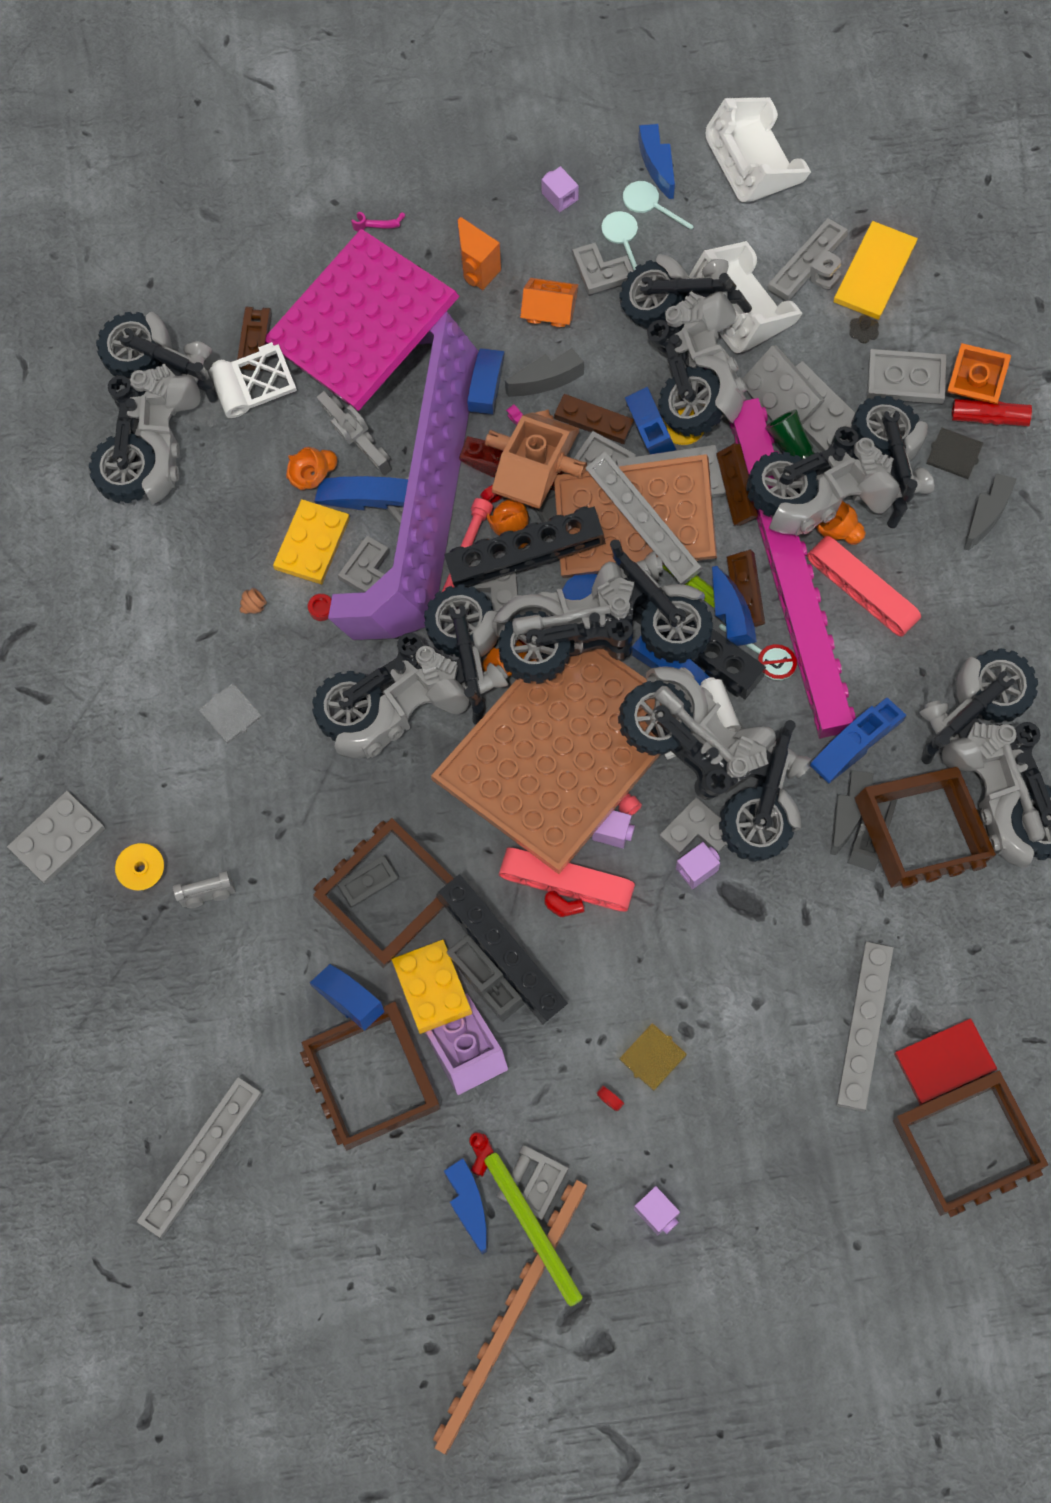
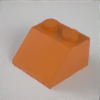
[458,217,501,290]
[520,278,579,327]
[947,343,1011,404]

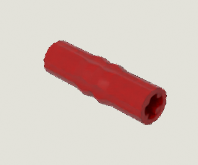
[951,399,1032,426]

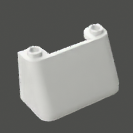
[705,97,811,202]
[689,241,803,353]

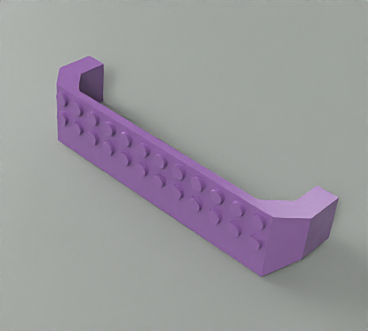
[328,311,479,640]

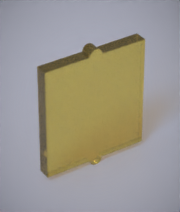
[619,1023,687,1091]

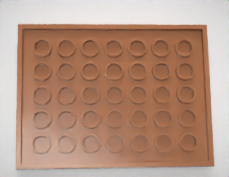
[431,648,674,874]

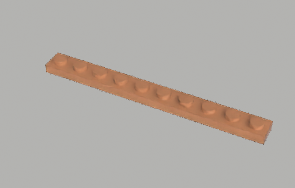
[433,1180,587,1455]

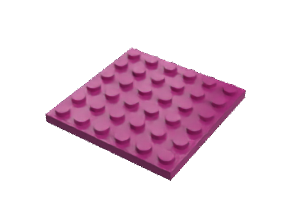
[266,229,459,411]

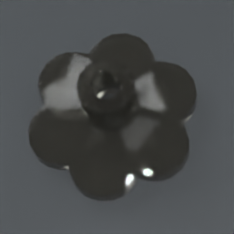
[849,315,879,344]

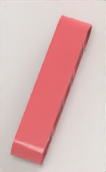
[807,536,921,637]
[498,848,635,912]

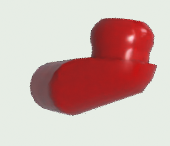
[544,891,585,917]
[469,1132,494,1177]

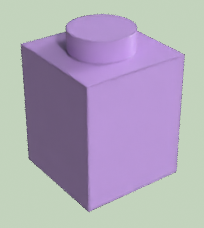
[541,166,579,213]
[592,810,635,849]
[676,842,720,890]
[634,1186,680,1236]

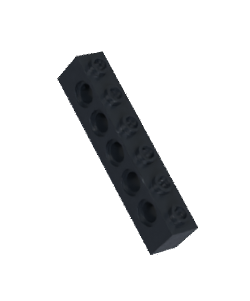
[444,506,606,588]
[632,605,766,699]
[436,874,568,1025]

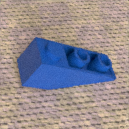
[625,387,677,455]

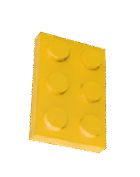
[273,499,350,585]
[391,940,472,1034]

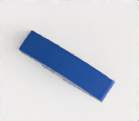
[314,476,408,510]

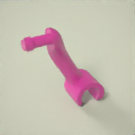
[351,212,405,231]

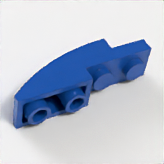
[810,697,906,783]

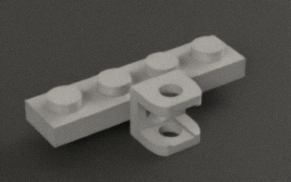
[768,218,848,301]
[317,391,392,476]

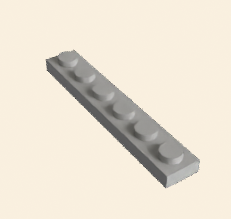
[585,451,703,585]
[836,942,894,1112]
[137,1077,262,1239]

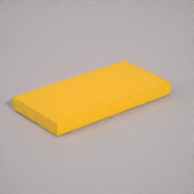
[833,221,918,320]

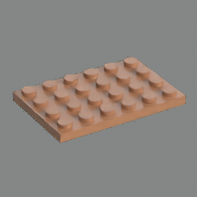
[554,454,717,578]

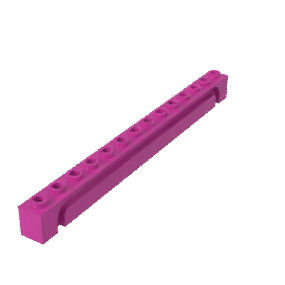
[728,398,856,739]

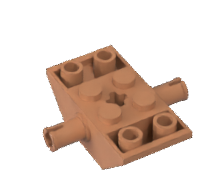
[485,412,587,509]

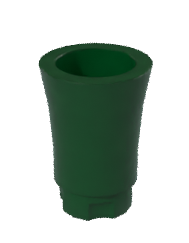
[765,409,815,460]

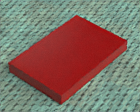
[894,1018,997,1105]

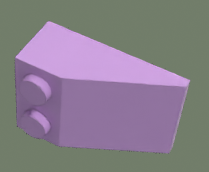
[424,993,508,1095]

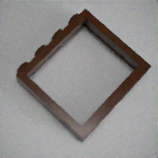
[854,767,996,889]
[313,818,454,968]
[300,1002,441,1151]
[893,1070,1049,1218]

